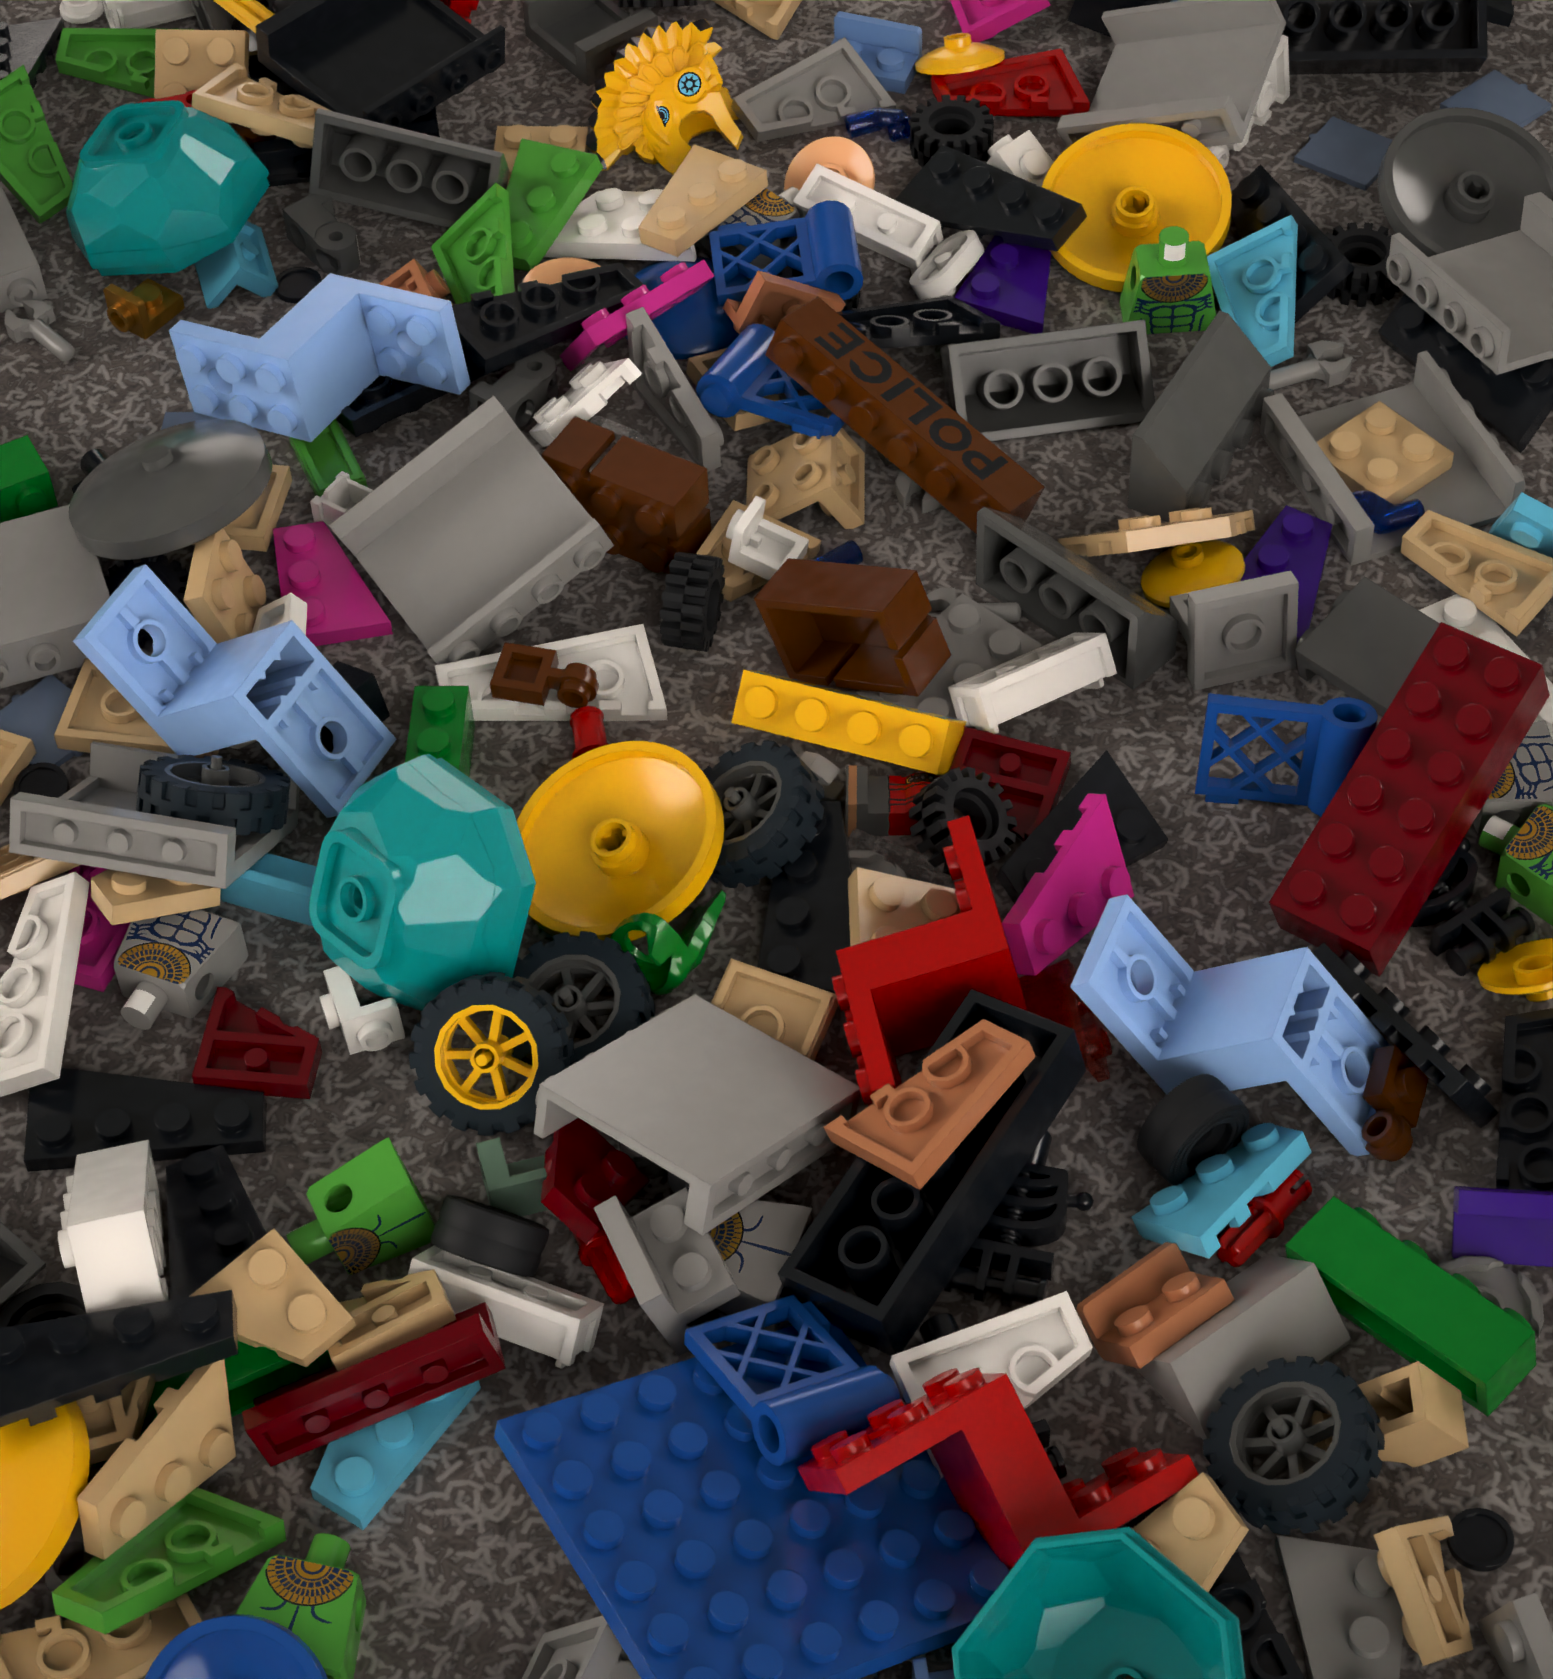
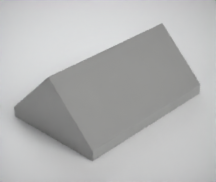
[1135,1254,1351,1439]

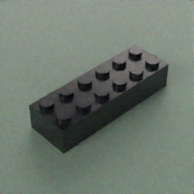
[1276,0,1488,75]
[777,989,1086,1356]

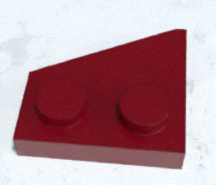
[949,727,1071,841]
[192,987,322,1099]
[541,1118,650,1244]

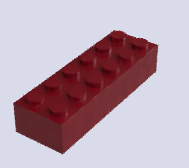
[1269,622,1550,977]

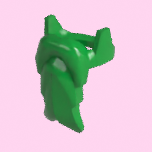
[610,889,726,996]

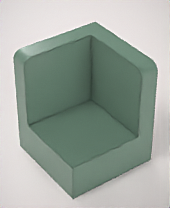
[476,1138,549,1216]

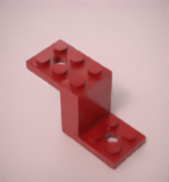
[831,815,1028,1106]
[797,1368,1199,1571]

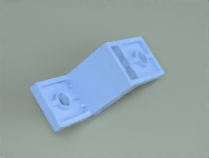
[169,273,471,442]
[73,564,396,818]
[1070,894,1391,1156]

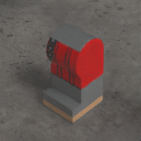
[845,765,940,837]

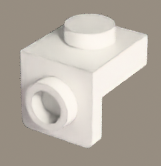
[986,130,1054,187]
[726,496,809,580]
[319,966,405,1055]

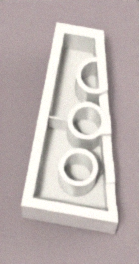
[58,1140,168,1314]

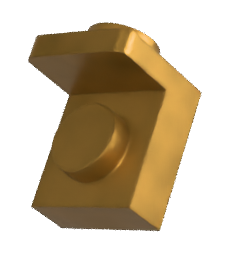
[103,278,185,340]

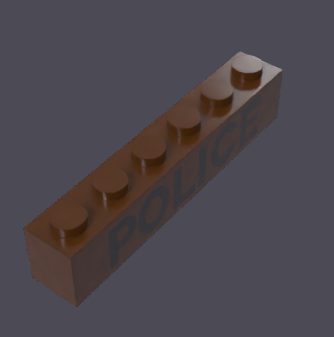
[765,297,1045,534]

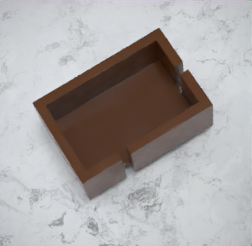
[541,417,711,574]
[754,558,951,697]

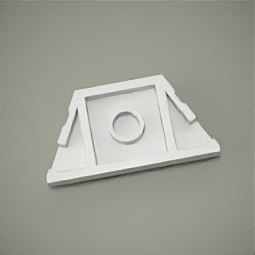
[544,188,697,262]
[529,358,642,447]

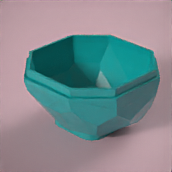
[66,100,270,276]
[309,754,536,1011]
[952,1527,1246,1679]

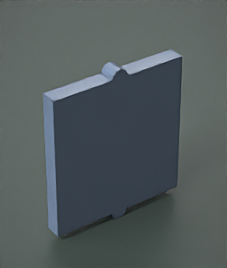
[1440,70,1552,127]
[1294,116,1392,191]
[0,675,84,767]

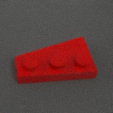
[931,48,1090,117]

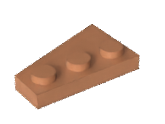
[824,1019,1036,1190]

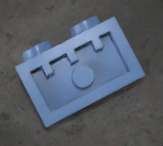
[831,11,922,94]

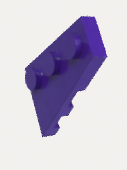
[955,236,1052,334]
[1241,505,1332,643]

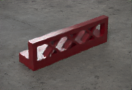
[242,1302,506,1467]

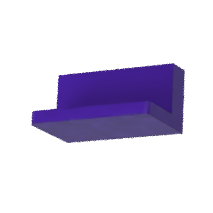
[1451,1186,1553,1267]

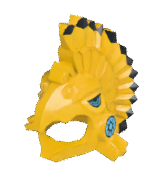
[586,18,743,175]

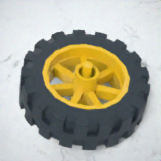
[409,972,574,1136]

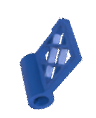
[709,201,863,306]
[696,323,845,439]
[1195,693,1378,817]
[684,1295,900,1466]

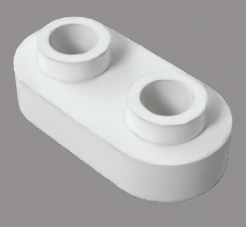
[909,230,984,300]

